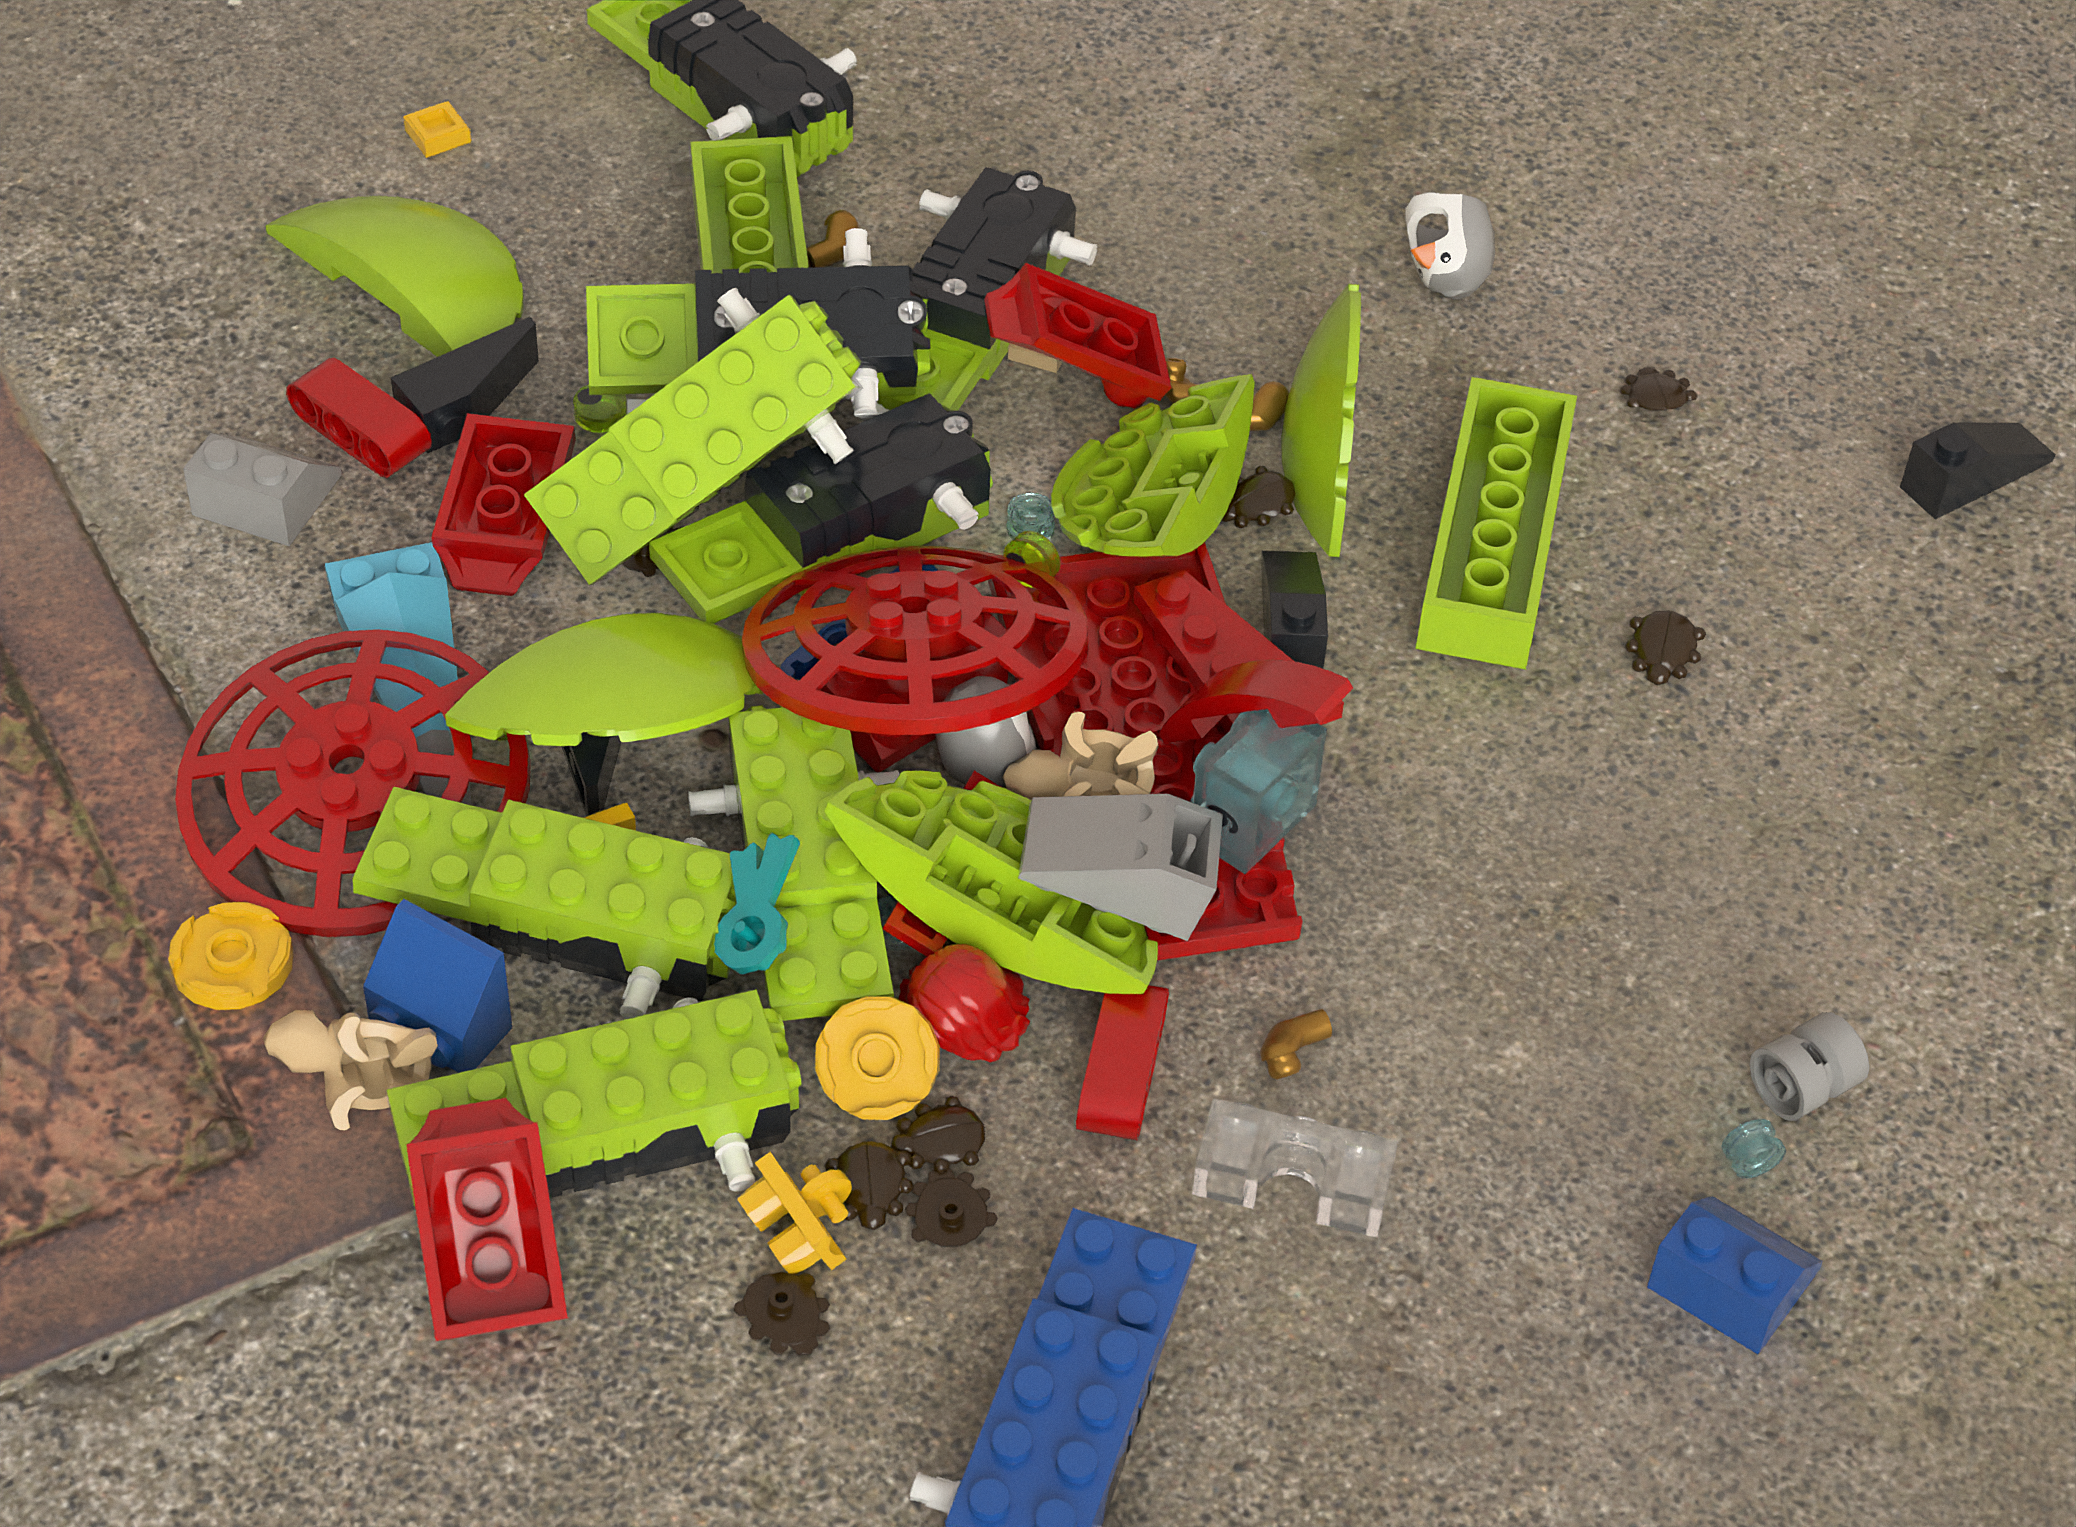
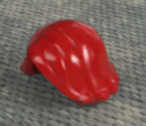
[898,944,1030,1063]

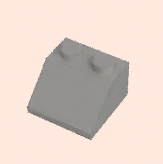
[183,433,342,546]

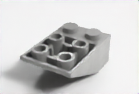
[1018,794,1223,941]

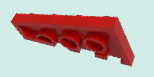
[1133,569,1344,755]

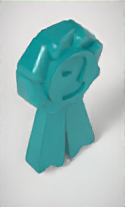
[714,833,800,974]

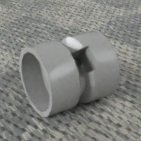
[1749,1012,1870,1121]

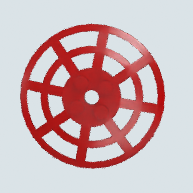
[742,546,1087,735]
[175,629,531,937]

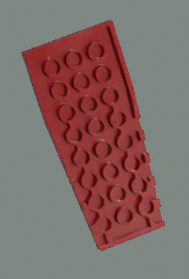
[988,542,1303,961]

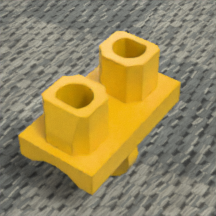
[737,1152,852,1275]

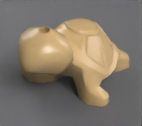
[1002,712,1158,800]
[263,1010,438,1130]

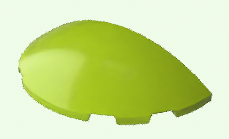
[265,196,524,357]
[1281,284,1361,557]
[1051,374,1255,557]
[445,613,763,746]
[824,770,1158,994]

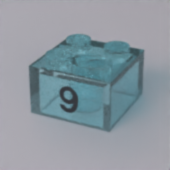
[1190,709,1327,874]

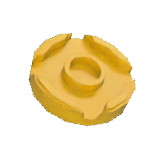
[168,902,294,1010]
[815,996,940,1120]

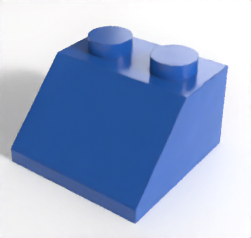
[363,899,513,1073]
[1647,1196,1823,1355]

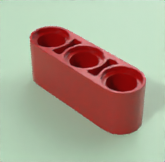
[286,358,432,478]
[1076,985,1169,1141]

